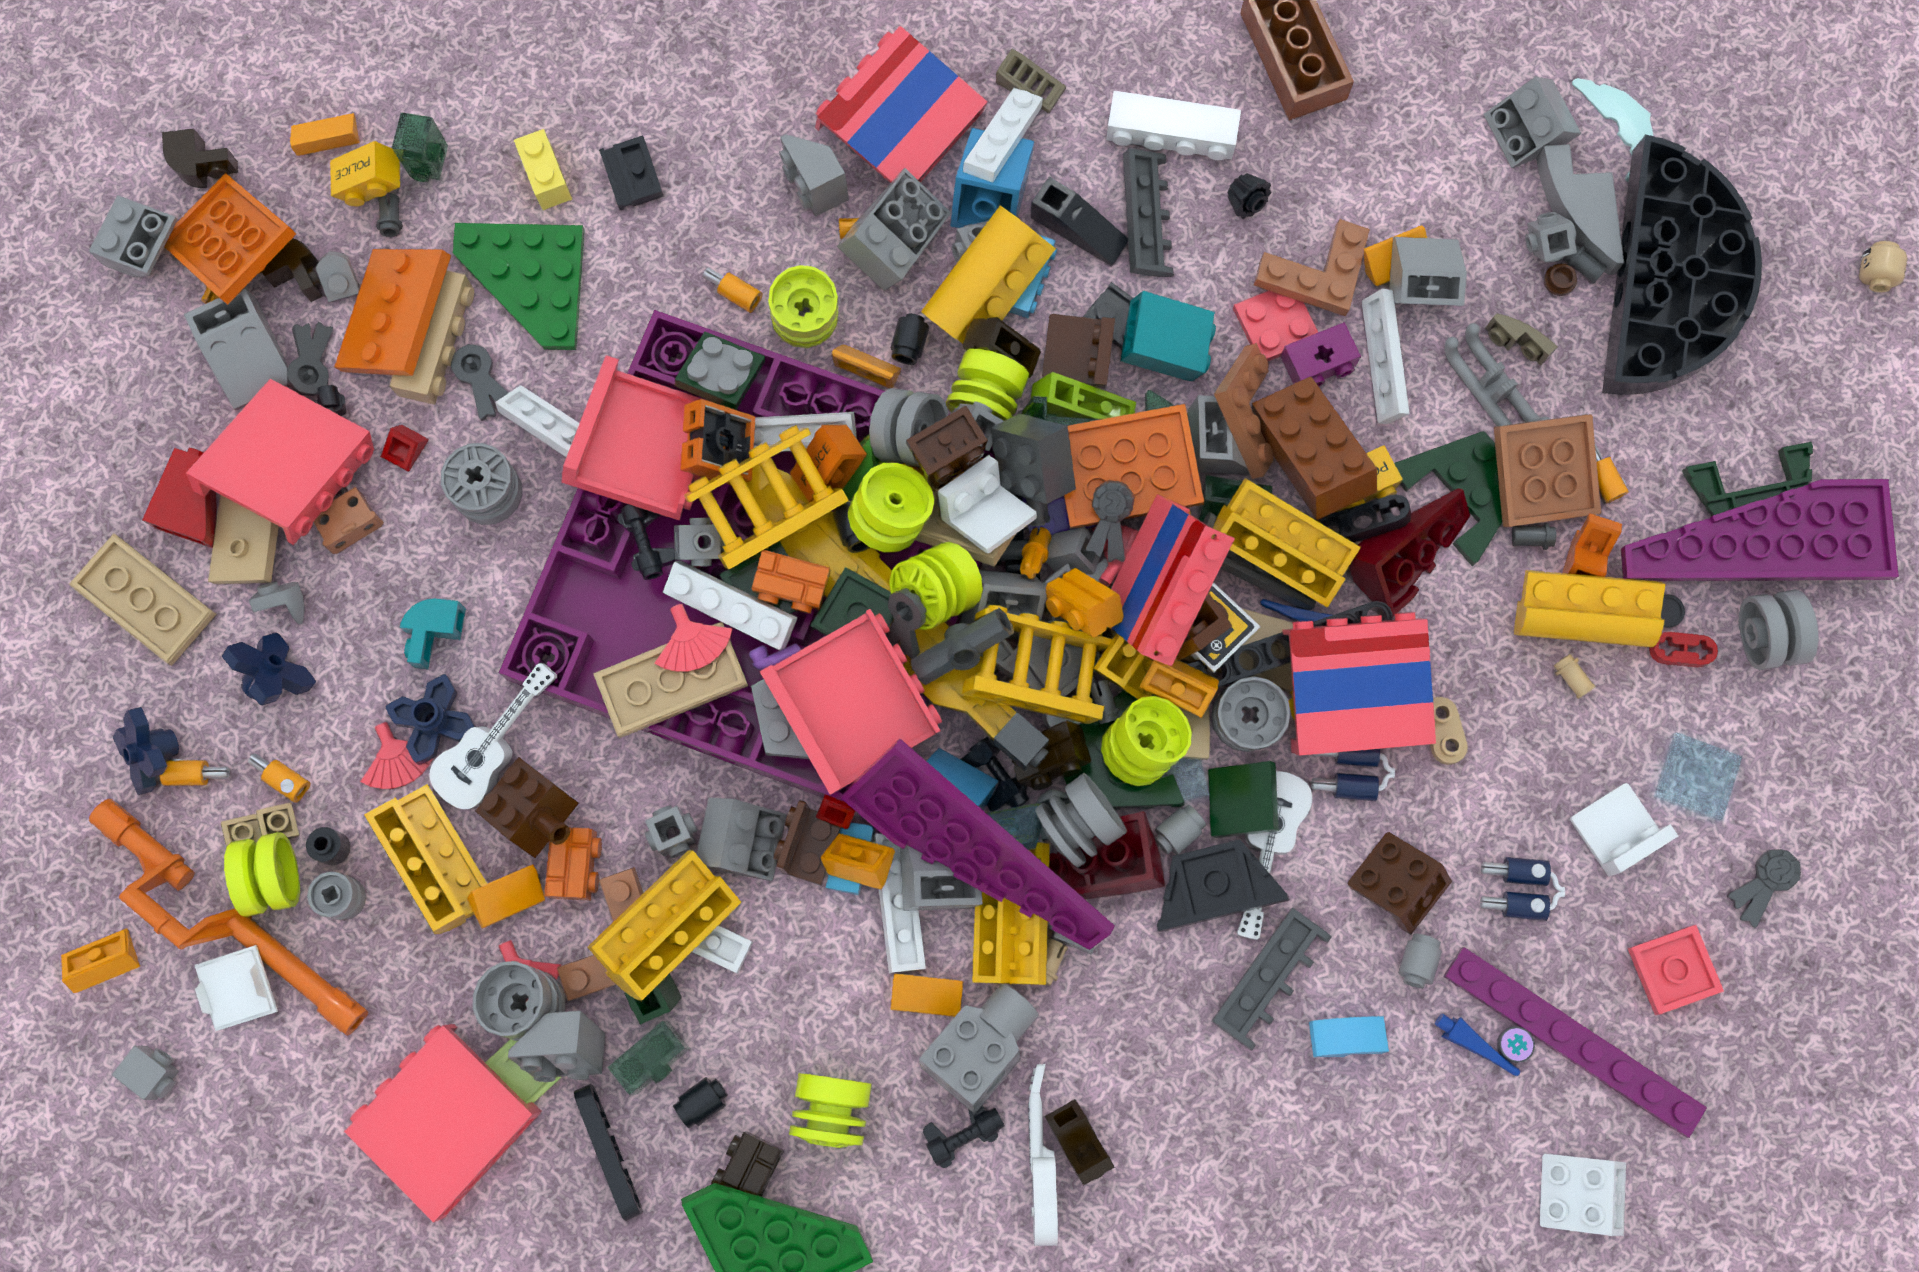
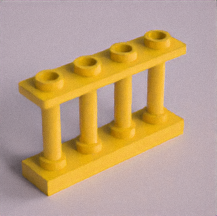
[684,425,849,570]
[961,605,1113,724]

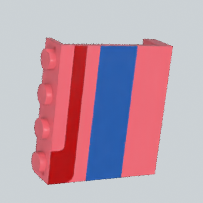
[815,26,988,183]
[1111,494,1235,666]
[1282,612,1436,756]

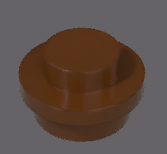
[1544,264,1577,296]

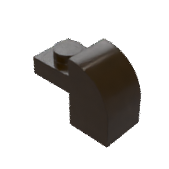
[162,128,238,188]
[262,238,323,302]
[1044,1099,1115,1186]

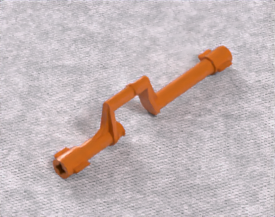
[89,799,368,1036]

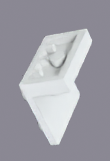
[938,455,1037,553]
[1570,783,1678,877]
[1540,1154,1626,1236]

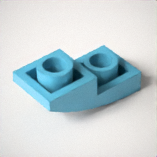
[1309,1016,1389,1057]

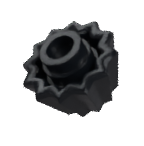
[1227,173,1272,219]

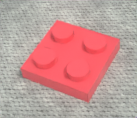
[1233,291,1318,361]
[1627,925,1724,1015]

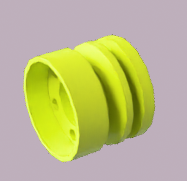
[768,265,839,348]
[946,349,1029,421]
[889,541,983,630]
[1101,696,1192,786]
[789,1073,872,1148]

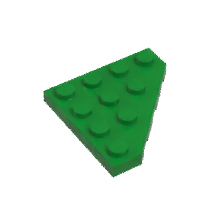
[452,223,585,350]
[681,1183,873,1272]

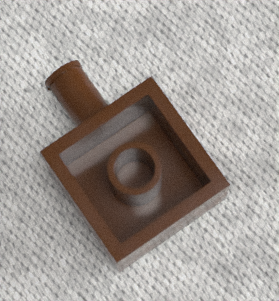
[475,757,579,858]

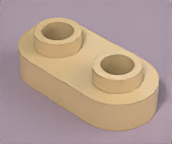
[1430,697,1468,765]

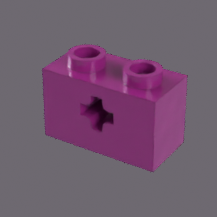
[1280,322,1361,387]

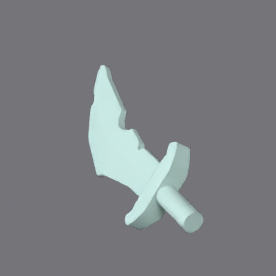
[1572,78,1654,182]

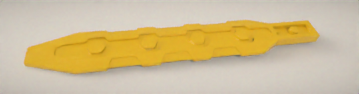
[746,464,1017,741]

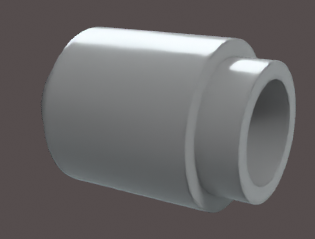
[1155,805,1206,855]
[1398,934,1442,989]

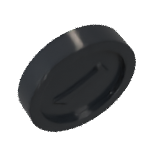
[1661,594,1685,628]

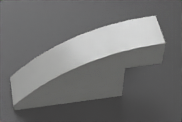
[1536,144,1624,275]

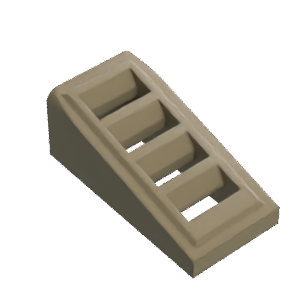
[996,49,1066,113]

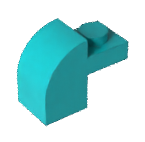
[399,598,466,670]

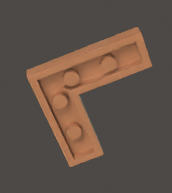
[1254,219,1370,316]
[1214,343,1274,479]
[557,867,643,1001]

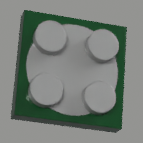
[675,332,765,410]

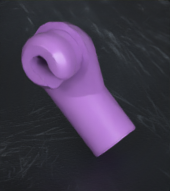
[749,644,801,670]

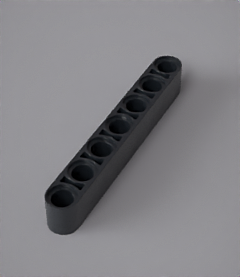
[1188,601,1393,688]

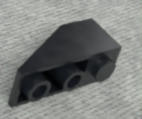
[1031,177,1128,266]

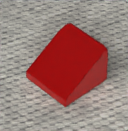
[380,425,429,472]
[816,794,856,829]

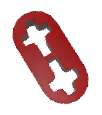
[1649,632,1718,668]

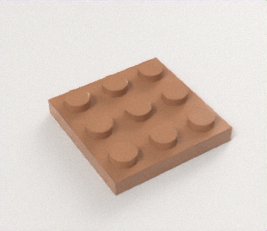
[1494,414,1601,527]

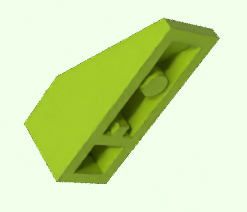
[1028,372,1136,426]

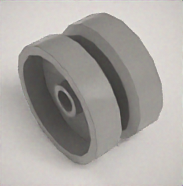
[869,388,949,468]
[1738,590,1819,670]

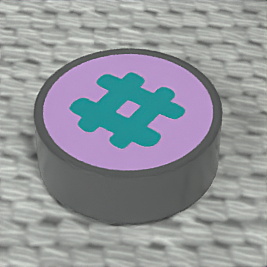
[1497,1027,1535,1063]

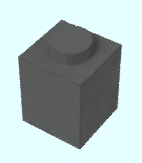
[994,712,1049,771]

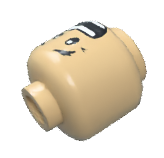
[1859,241,1907,292]

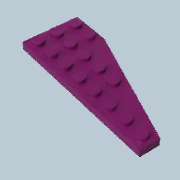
[1621,479,1899,581]
[840,739,1115,950]

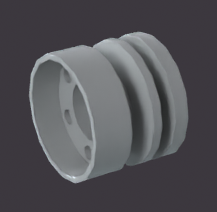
[441,443,522,525]
[1211,676,1291,752]
[1035,773,1127,867]
[473,961,565,1041]

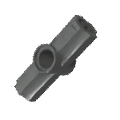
[911,608,1014,685]

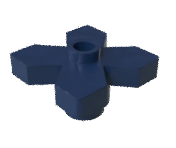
[222,633,316,706]
[386,674,476,765]
[113,707,179,796]

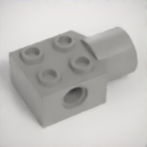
[919,983,1039,1114]

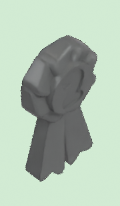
[287,322,333,396]
[451,344,508,421]
[1086,480,1135,562]
[885,588,927,659]
[1727,849,1801,928]

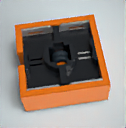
[680,399,755,485]

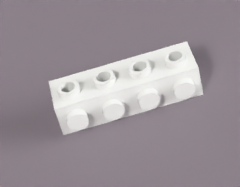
[1106,91,1241,160]

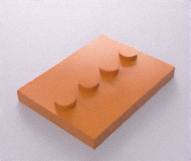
[164,173,296,305]
[334,249,451,376]
[1064,404,1204,529]

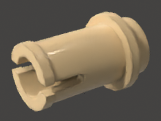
[1553,654,1596,699]
[1046,938,1068,986]

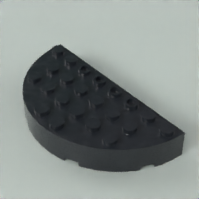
[1602,134,1762,395]

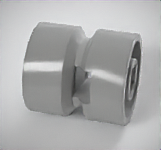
[307,872,366,921]

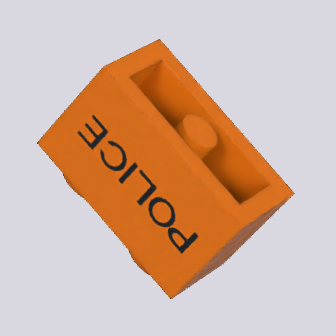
[790,425,867,503]

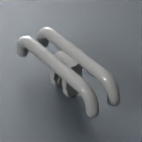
[1444,323,1550,426]

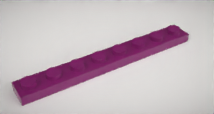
[1443,947,1707,1138]

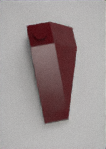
[1349,488,1470,616]
[1049,811,1165,900]

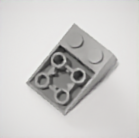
[837,168,951,291]
[184,287,289,410]
[900,845,983,911]

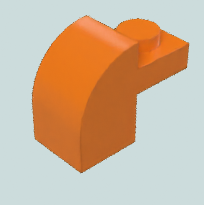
[1562,513,1622,577]

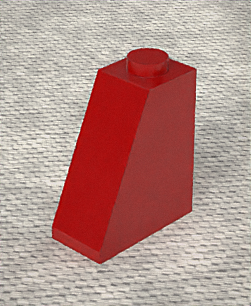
[142,447,217,548]

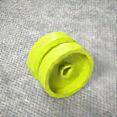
[848,463,934,552]
[224,832,300,917]

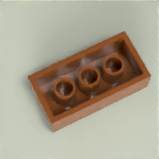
[1240,0,1354,121]
[1252,376,1377,520]

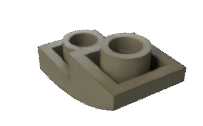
[1485,313,1558,366]

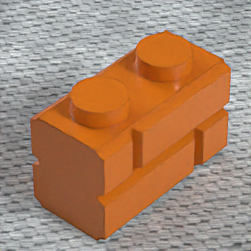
[752,550,831,614]
[544,828,602,901]

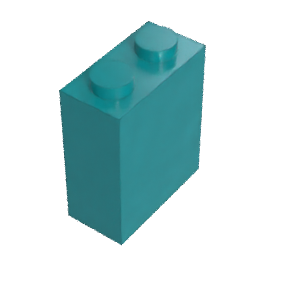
[1120,291,1216,381]

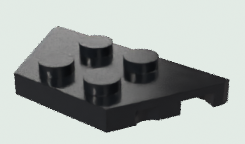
[1157,839,1290,932]

